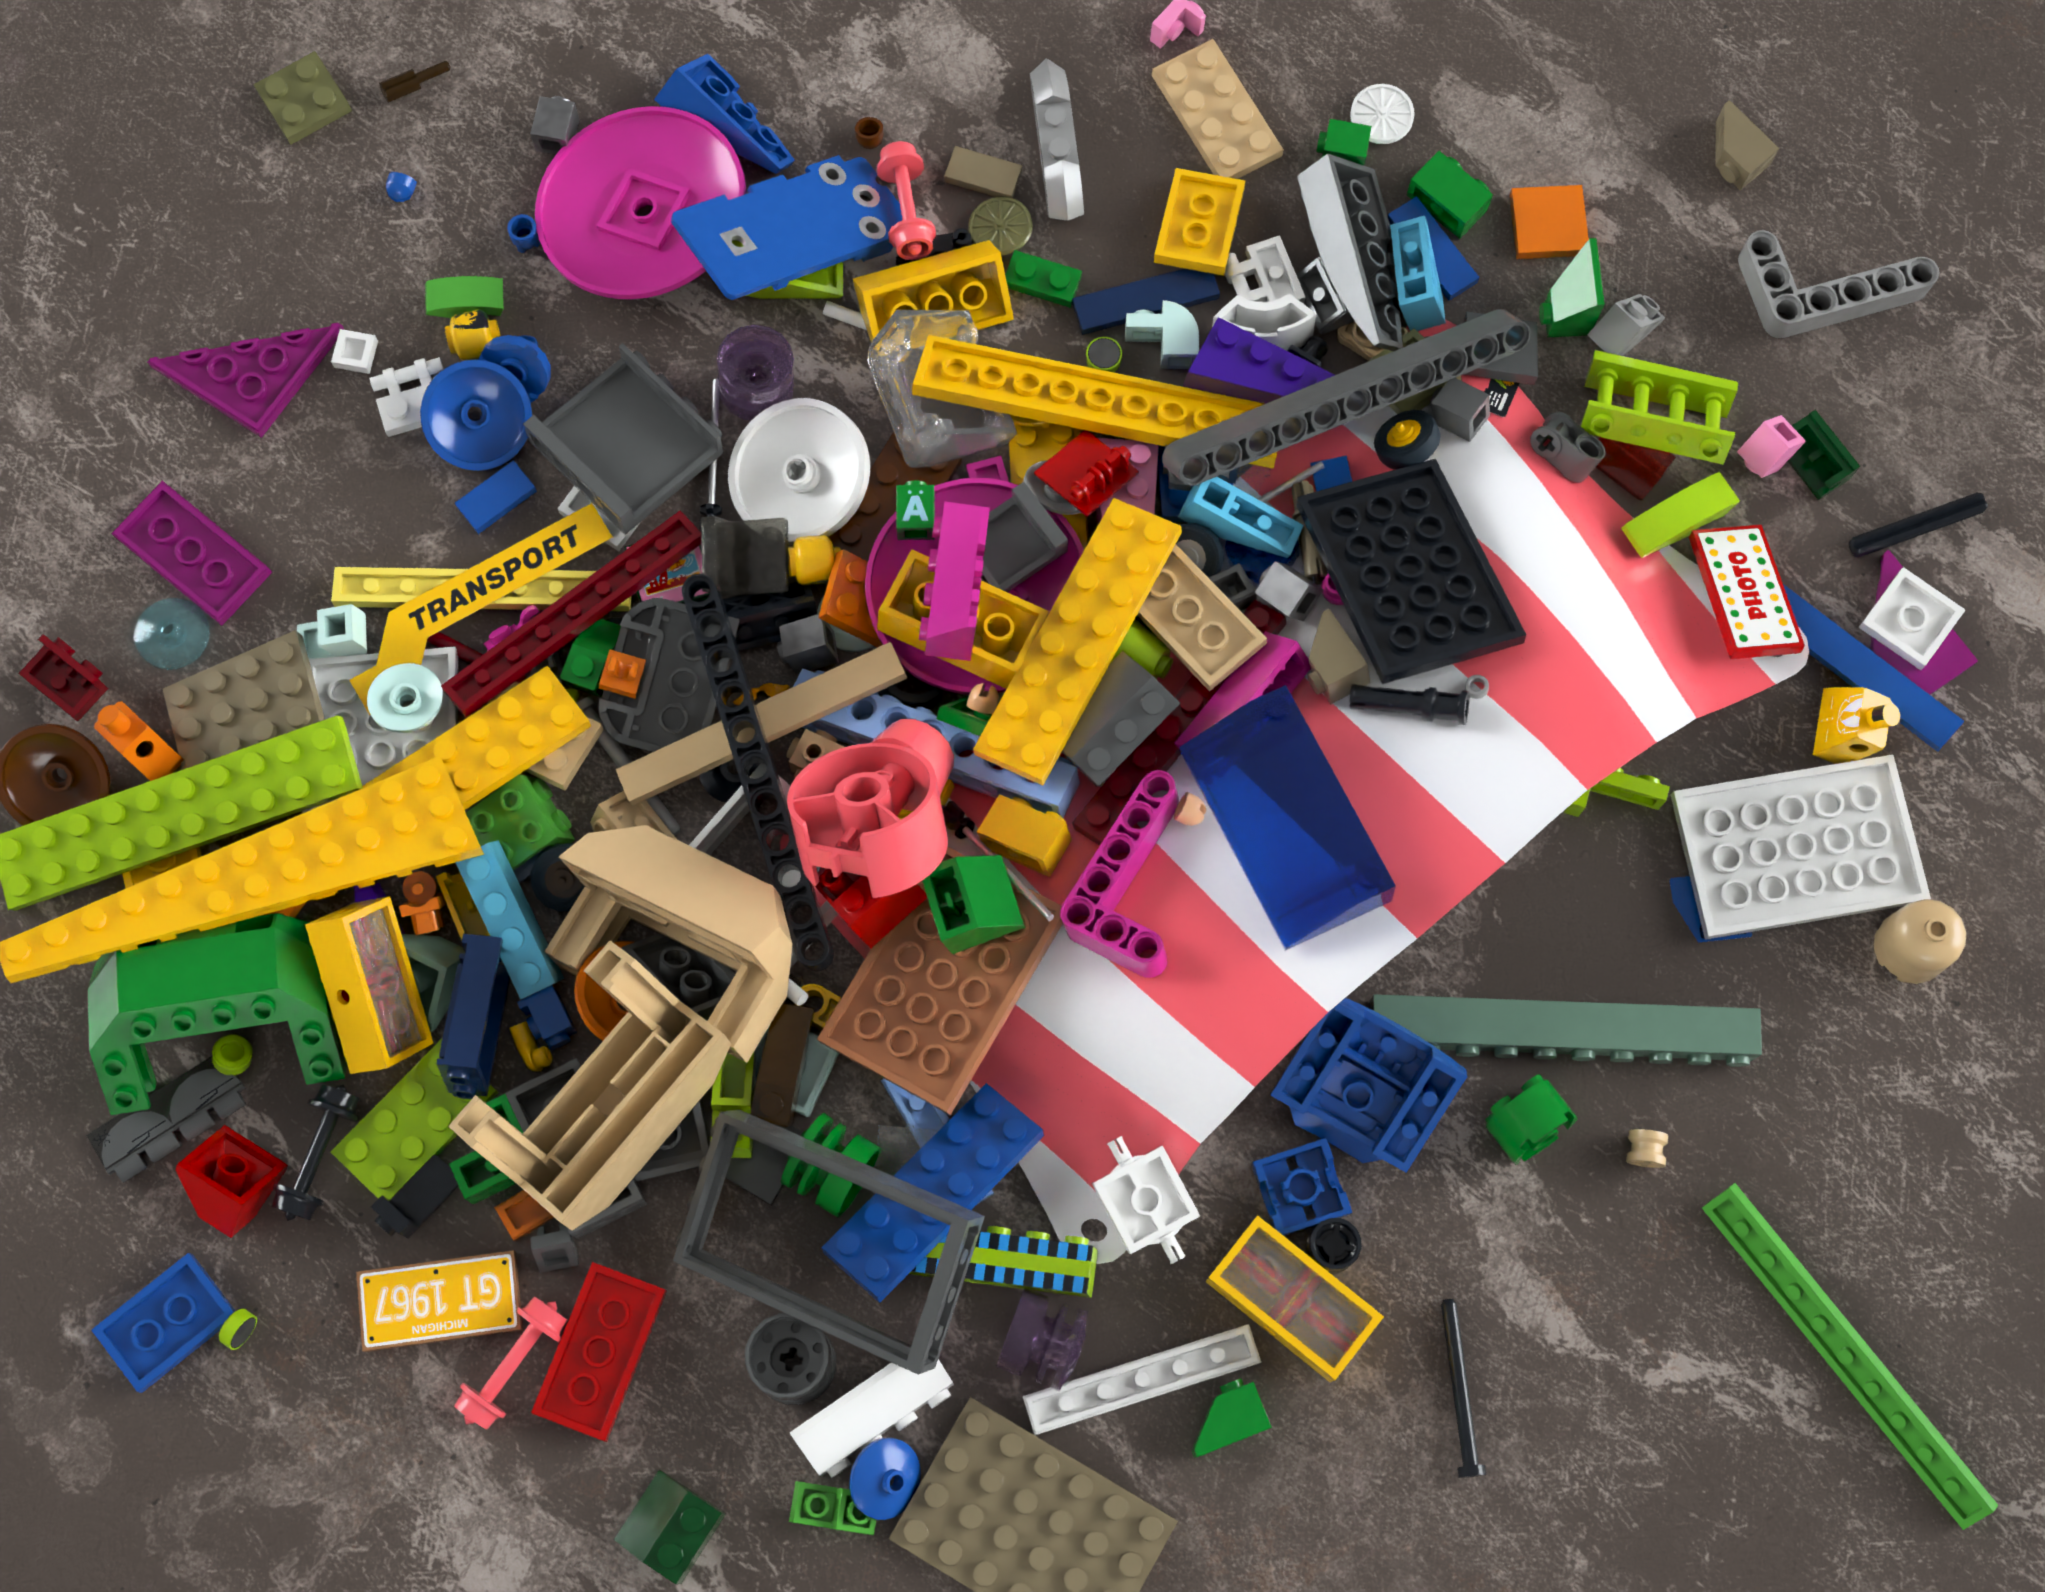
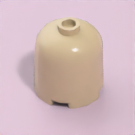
[1874,899,1966,984]

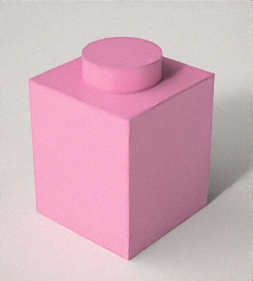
[1737,415,1806,478]

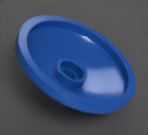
[420,359,532,471]

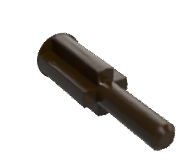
[379,61,451,103]

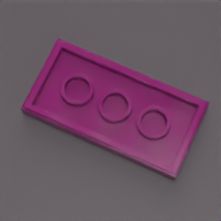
[111,480,272,626]

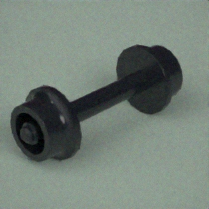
[271,1084,360,1221]

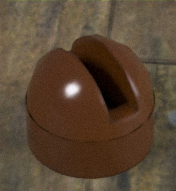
[855,117,884,149]

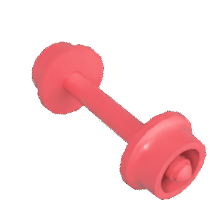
[877,141,936,260]
[454,1296,567,1430]

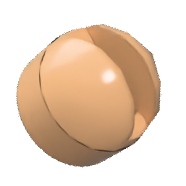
[966,683,999,714]
[1174,792,1206,826]

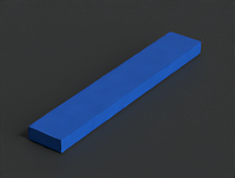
[1783,584,1964,752]

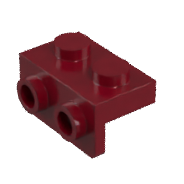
[18,634,109,722]

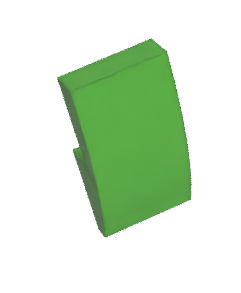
[425,276,504,318]
[789,1481,876,1535]

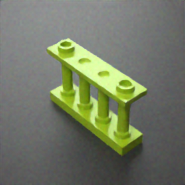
[1580,350,1738,465]

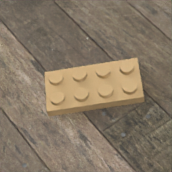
[1152,39,1284,179]
[1137,544,1267,691]

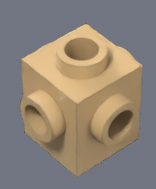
[787,729,844,778]

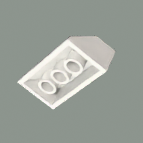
[790,1359,954,1478]

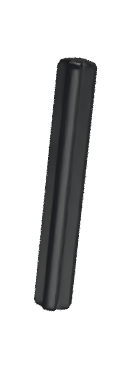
[1849,492,1988,558]

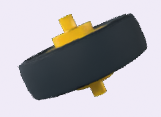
[1374,409,1441,469]

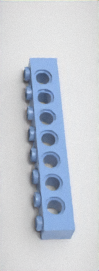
[793,668,1080,818]

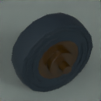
[531,843,585,912]

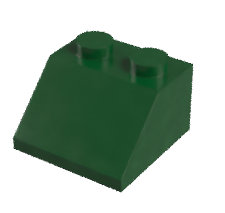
[614,1470,726,1585]

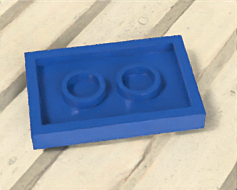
[91,1253,235,1393]

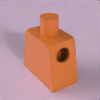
[94,701,184,781]

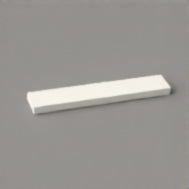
[1023,1324,1261,1435]

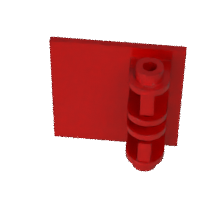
[1034,430,1139,517]

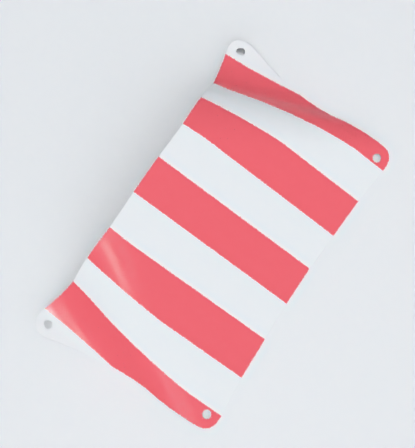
[780,319,1809,1264]

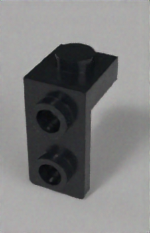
[371,1155,459,1239]

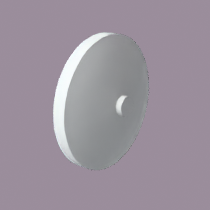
[728,398,870,545]

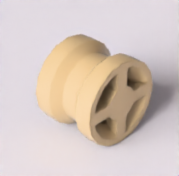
[1626,1129,1668,1168]

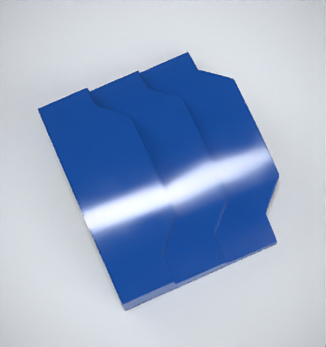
[1270,998,1467,1173]

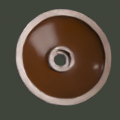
[0,724,110,826]

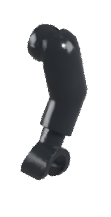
[896,228,972,266]

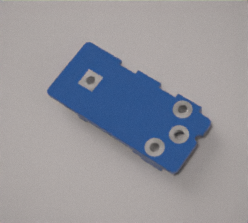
[671,155,902,300]

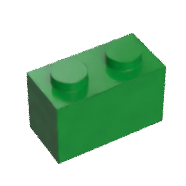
[1406,151,1493,239]

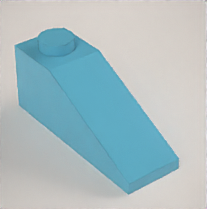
[1390,215,1446,331]
[1178,477,1304,558]

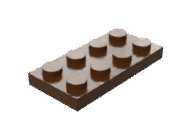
[829,423,962,561]

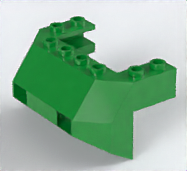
[88,913,347,1115]

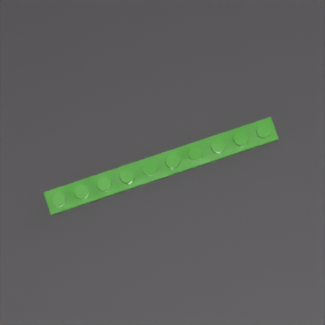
[1702,1183,1998,1530]

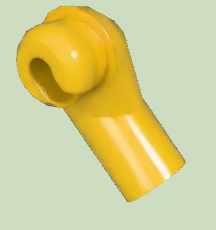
[509,1021,552,1071]

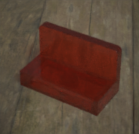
[1596,437,1676,501]

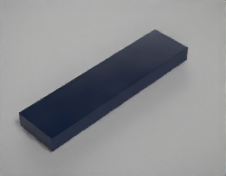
[1072,268,1220,335]

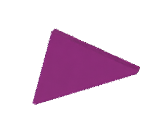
[147,322,345,438]
[1870,550,1978,695]

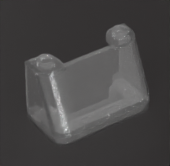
[868,310,1017,468]

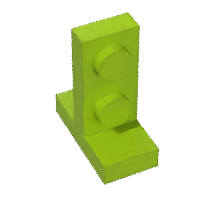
[1564,768,1670,817]

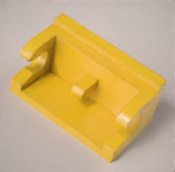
[436,872,490,940]

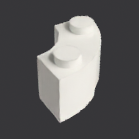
[1213,293,1316,351]

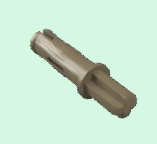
[1291,480,1328,585]

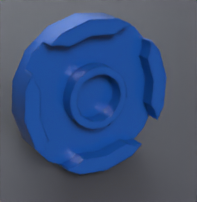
[478,335,551,403]

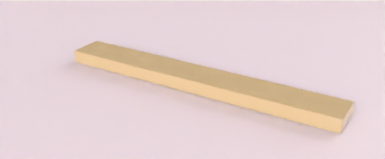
[616,642,907,806]

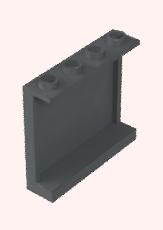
[523,343,724,535]

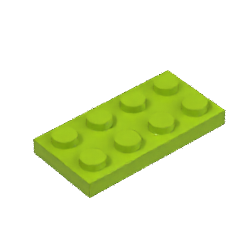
[330,1038,499,1200]

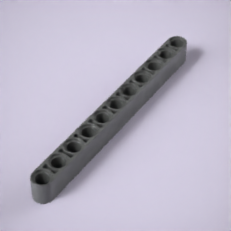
[1162,309,1531,486]

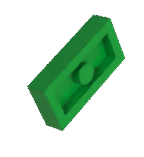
[1005,250,1082,308]

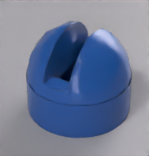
[386,172,417,202]

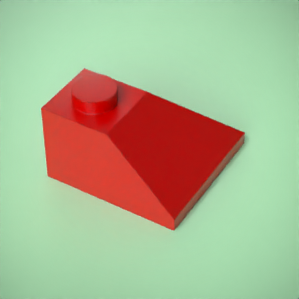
[175,1125,288,1238]

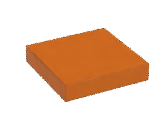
[1509,185,1589,259]

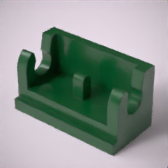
[1788,409,1860,500]

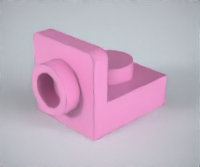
[1150,0,1206,49]

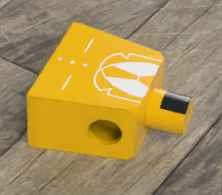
[1813,687,1900,764]

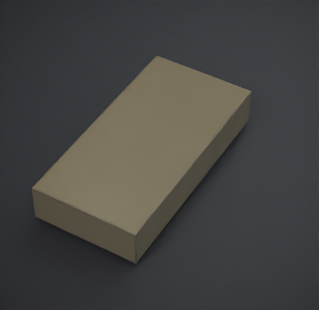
[944,146,1022,198]

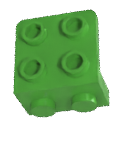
[466,774,575,871]

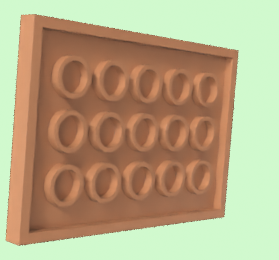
[817,847,1063,1115]

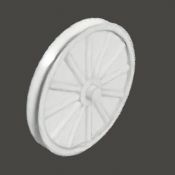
[1350,84,1414,144]

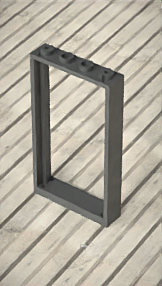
[673,1109,985,1375]

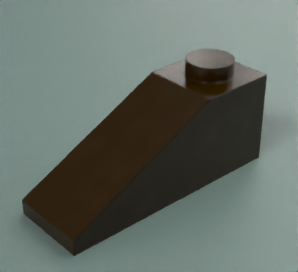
[750,1003,814,1127]

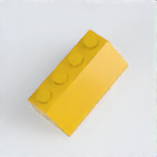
[853,240,1014,359]
[877,549,1049,689]

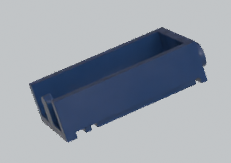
[436,934,510,1099]

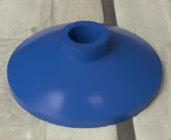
[849,1438,921,1520]

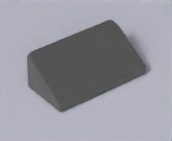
[1296,256,1354,335]

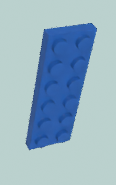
[821,1083,1044,1303]

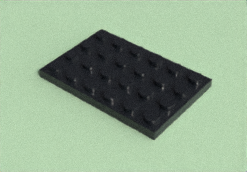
[1296,459,1526,684]

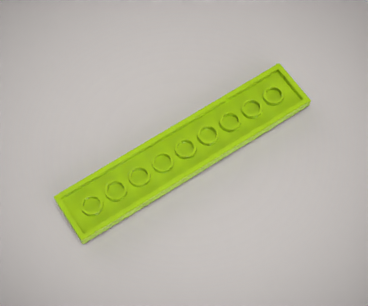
[0,715,363,911]

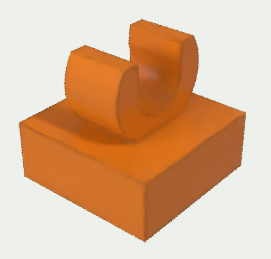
[599,650,646,699]

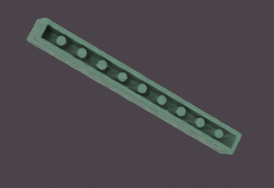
[1369,994,1762,1067]

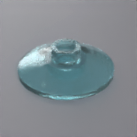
[134,598,210,670]

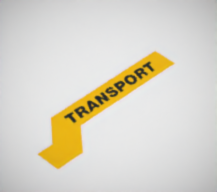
[349,503,613,716]

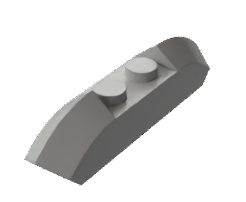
[1030,58,1084,221]

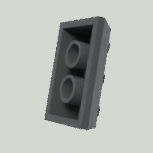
[1061,651,1180,787]

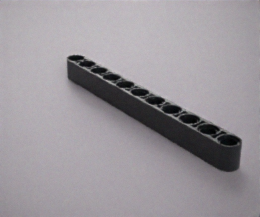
[682,574,834,972]

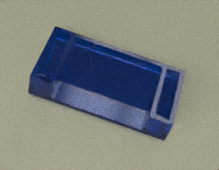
[1179,685,1396,951]

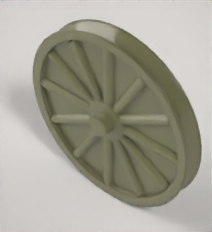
[968,197,1033,256]

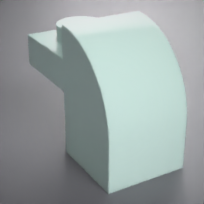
[1125,300,1199,369]
[297,604,367,659]

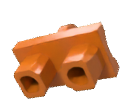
[399,871,447,935]

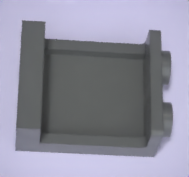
[981,482,1068,592]

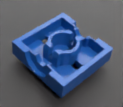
[1251,1138,1352,1236]

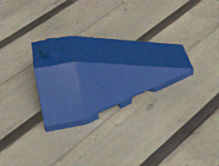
[654,54,795,174]

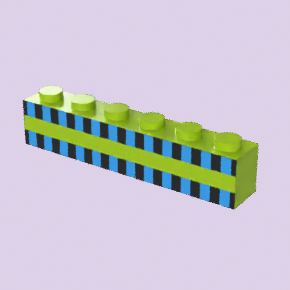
[908,1226,1098,1298]

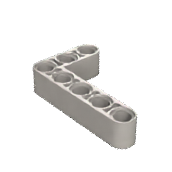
[1738,230,1940,338]

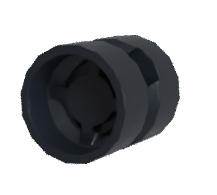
[1305,1218,1362,1274]

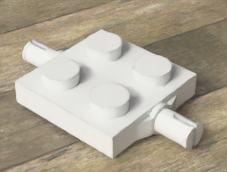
[1092,1136,1200,1264]

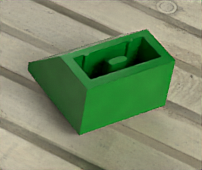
[922,855,1025,954]

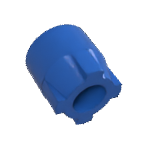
[507,214,540,253]

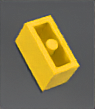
[977,794,1072,877]

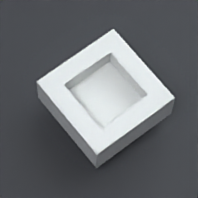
[331,329,378,374]

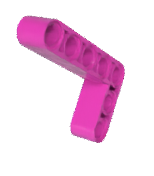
[1060,770,1179,978]

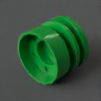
[780,1113,881,1218]

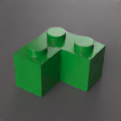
[449,1094,523,1205]

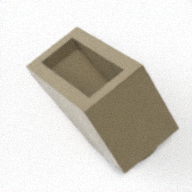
[1715,100,1780,190]
[1307,609,1370,704]

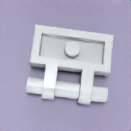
[1225,235,1306,304]
[369,357,444,437]

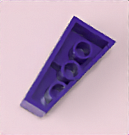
[1183,317,1335,404]

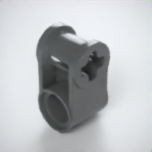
[1530,412,1606,483]

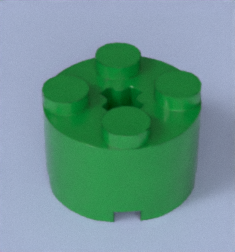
[1485,1074,1578,1165]

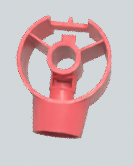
[787,719,954,898]

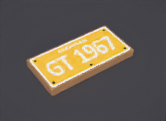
[356,1250,523,1352]

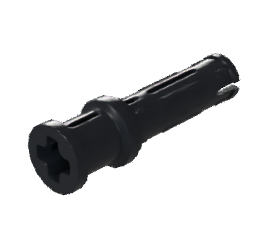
[1349,684,1470,725]

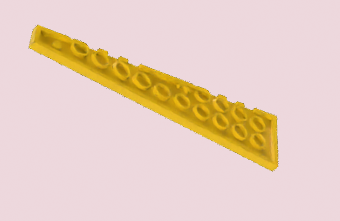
[0,755,484,983]

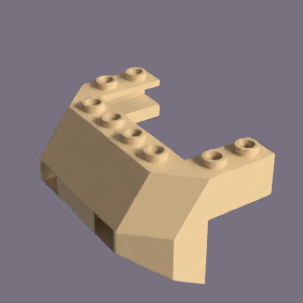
[544,825,793,1063]
[448,941,731,1230]

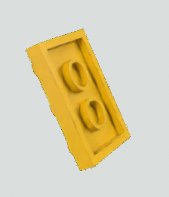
[1154,168,1245,276]

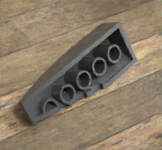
[1297,154,1403,351]

